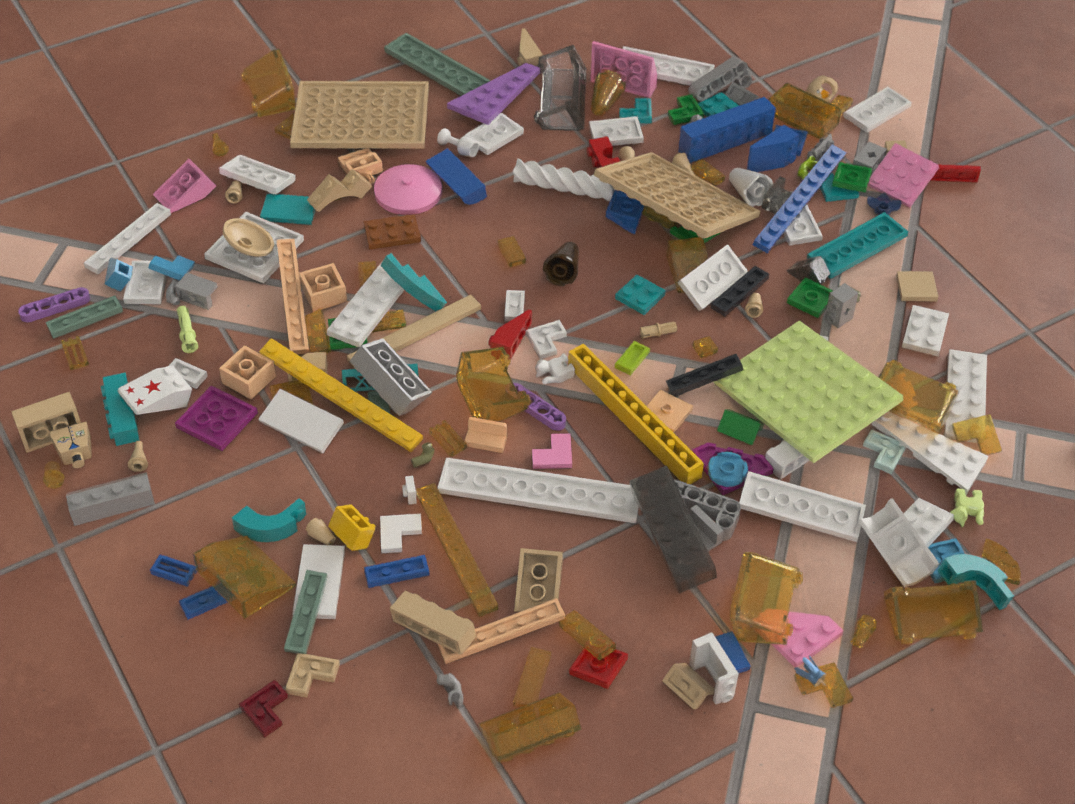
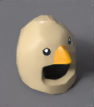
[804,76,838,108]

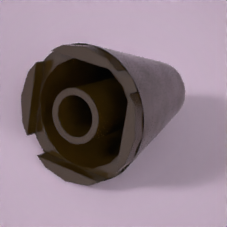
[543,242,579,286]

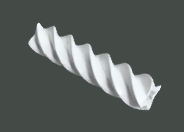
[513,158,615,201]

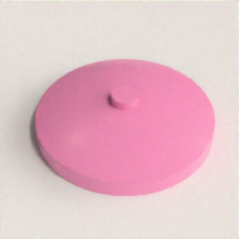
[374,164,442,215]

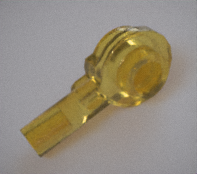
[212,133,229,156]

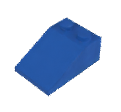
[747,125,799,172]

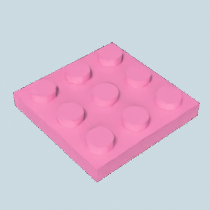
[868,143,939,208]

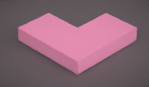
[532,433,572,469]

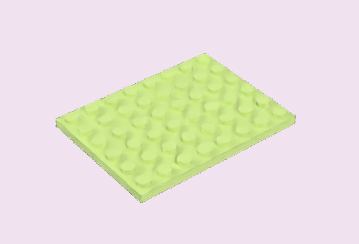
[714,321,903,463]

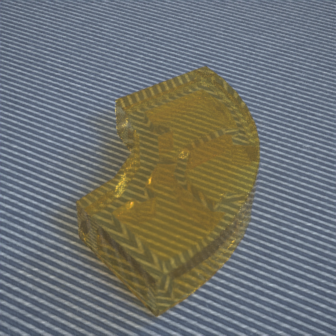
[981,538,1021,586]

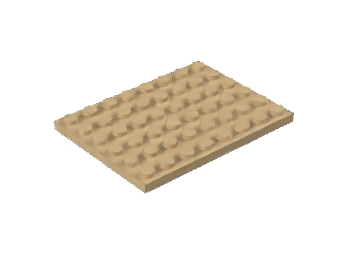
[290,81,429,149]
[594,152,761,238]

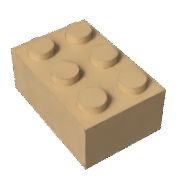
[11,392,81,453]

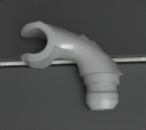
[166,278,180,305]
[437,673,464,706]

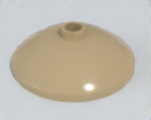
[222,218,274,257]

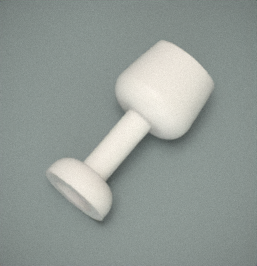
[437,128,479,157]

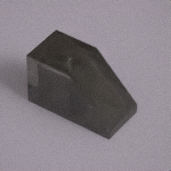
[787,256,831,285]

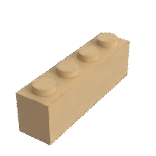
[390,590,476,655]

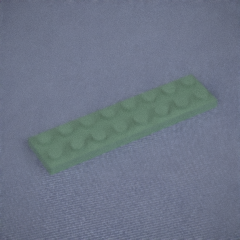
[384,33,491,96]

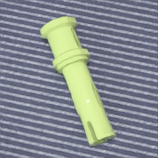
[177,306,198,353]

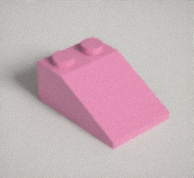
[153,159,216,213]

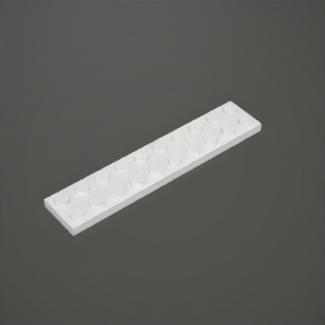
[438,457,642,523]

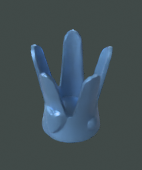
[794,655,826,687]

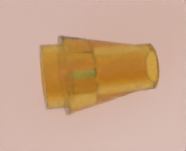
[851,615,877,648]

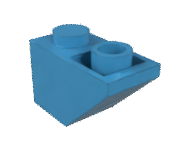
[104,258,133,292]

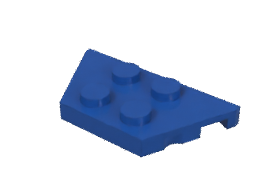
[606,190,646,234]

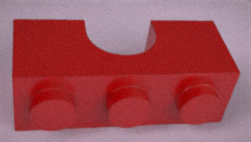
[586,136,620,169]

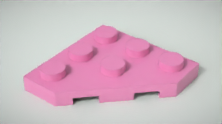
[752,609,844,668]

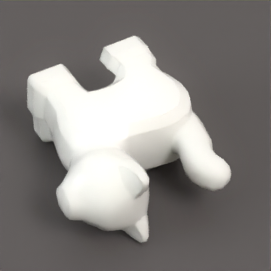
[535,353,575,385]

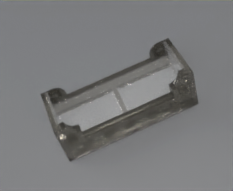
[534,45,587,131]

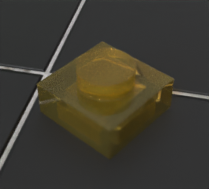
[692,336,718,358]

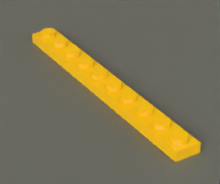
[259,338,423,452]

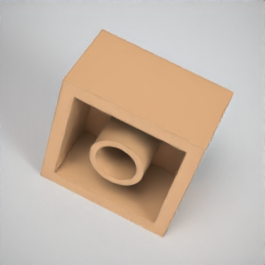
[299,263,347,312]
[219,345,276,399]

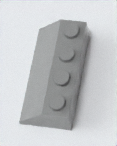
[350,339,433,416]
[66,472,155,526]

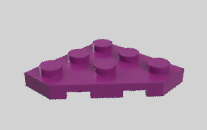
[692,442,774,495]

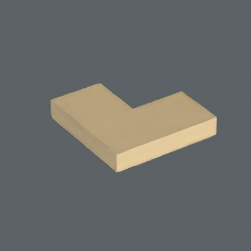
[285,653,340,697]

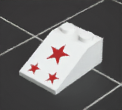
[117,366,192,415]

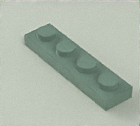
[45,296,123,339]
[284,570,328,654]

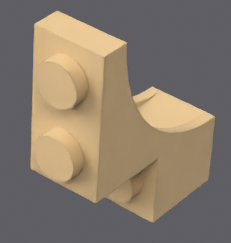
[307,169,372,212]

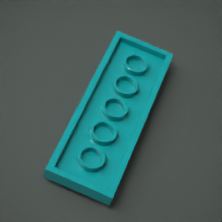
[807,212,909,279]

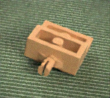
[338,148,383,184]

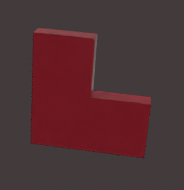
[238,680,288,738]

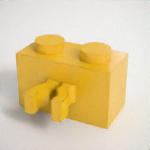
[328,504,376,551]

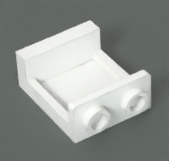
[689,633,739,704]

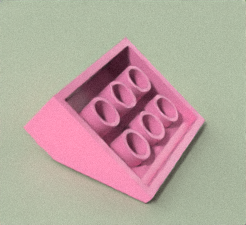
[590,41,657,98]

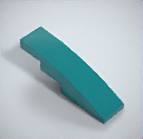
[380,253,447,311]

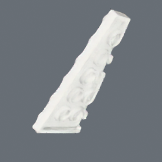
[872,411,989,495]

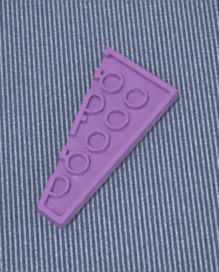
[447,63,540,125]

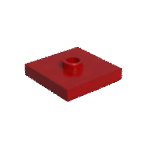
[569,640,628,689]

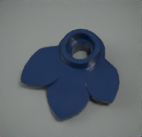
[867,193,901,215]

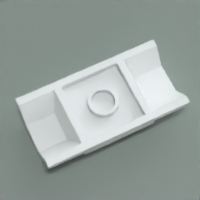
[858,498,939,587]

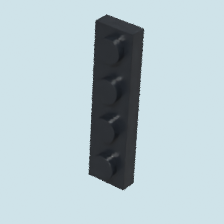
[711,266,769,317]
[666,353,744,397]

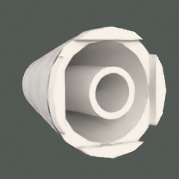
[729,168,773,207]

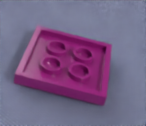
[175,386,258,451]

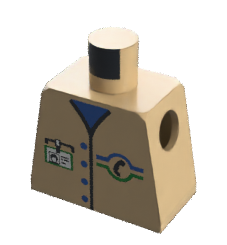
[49,422,92,468]

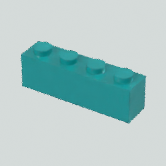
[100,372,140,446]

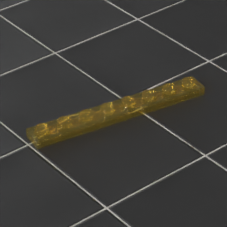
[416,483,498,617]

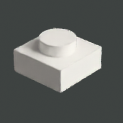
[402,476,417,505]

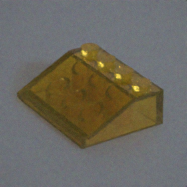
[193,536,296,619]

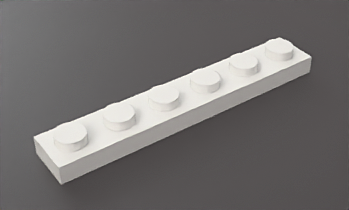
[84,203,171,274]

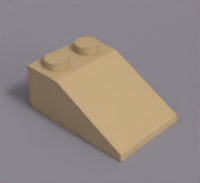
[514,548,563,612]

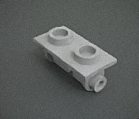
[807,133,834,162]

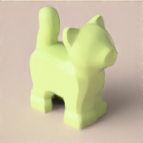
[950,489,984,527]

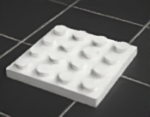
[204,212,304,283]

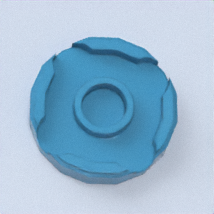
[708,452,748,487]

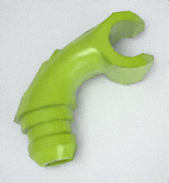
[798,156,817,180]

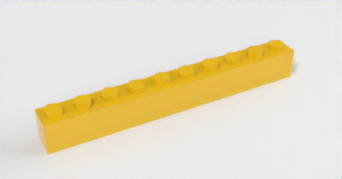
[568,343,704,485]

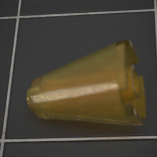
[591,70,626,116]

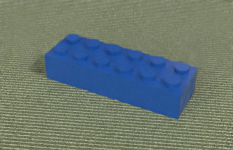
[678,97,776,163]

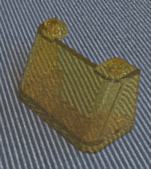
[241,49,296,117]
[456,347,530,422]
[878,360,959,434]
[730,552,803,645]
[883,581,983,644]

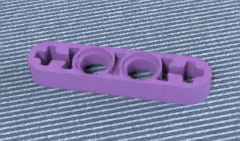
[18,287,90,322]
[506,383,566,431]

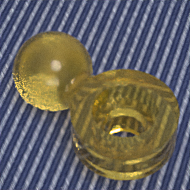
[43,461,65,489]

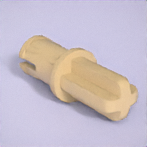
[640,322,677,339]

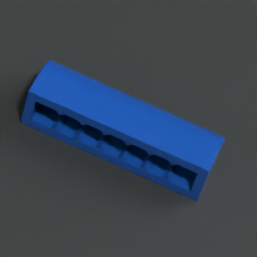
[426,148,487,205]

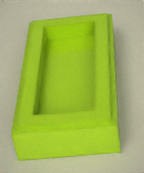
[615,341,650,376]

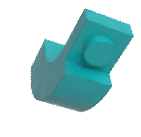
[232,498,307,542]
[937,554,1014,610]

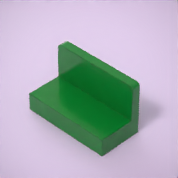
[717,409,764,445]

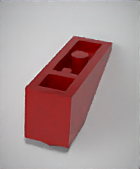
[488,309,532,360]

